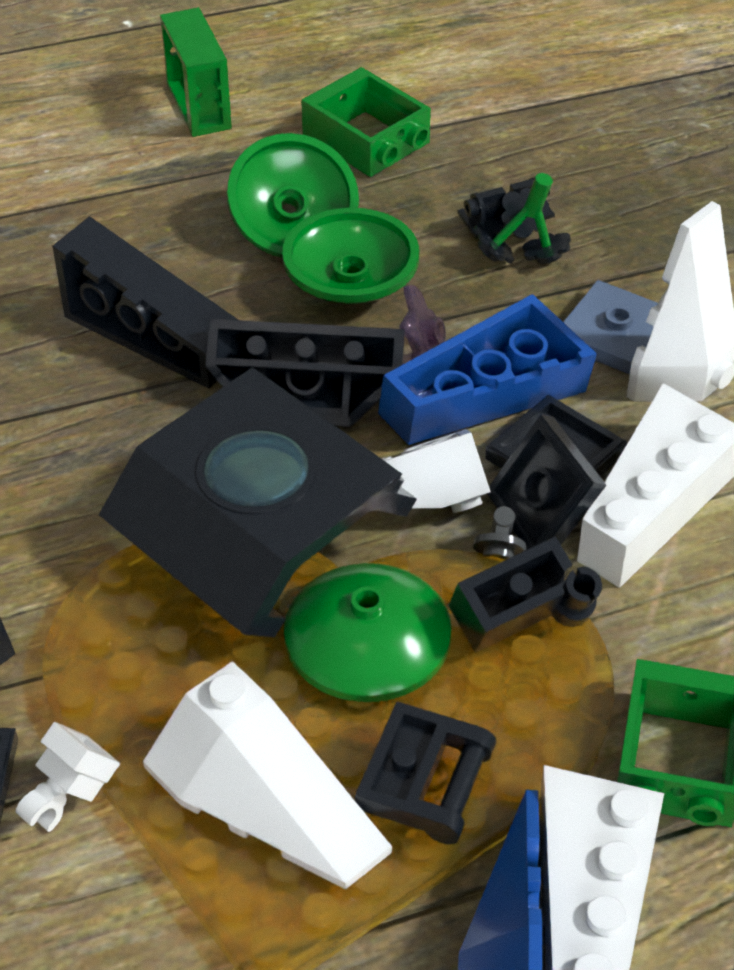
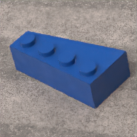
[378,294,597,445]

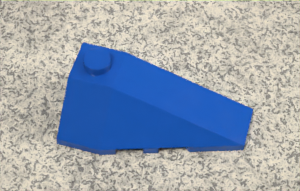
[458,789,542,970]

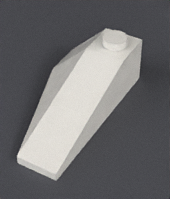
[143,661,392,890]

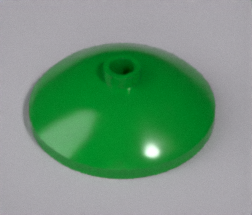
[227,133,359,258]
[282,207,420,304]
[284,563,451,702]

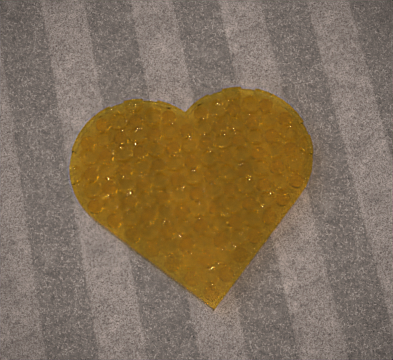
[43,544,614,970]

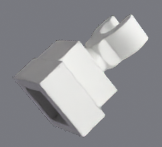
[15,722,121,832]

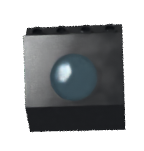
[99,367,417,637]

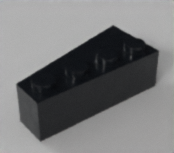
[52,216,238,389]

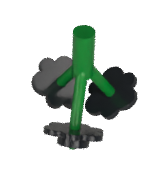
[474,173,571,264]

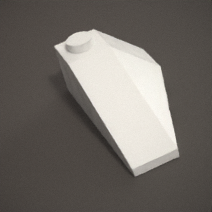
[626,201,734,402]
[272,429,491,513]

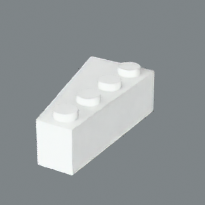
[577,383,734,588]
[539,765,664,970]

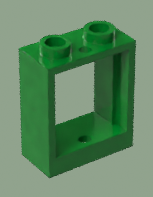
[160,7,232,137]
[301,67,431,177]
[617,659,734,828]

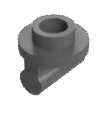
[473,506,526,565]

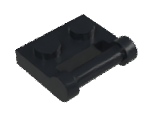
[355,701,497,845]

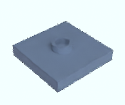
[564,280,658,374]

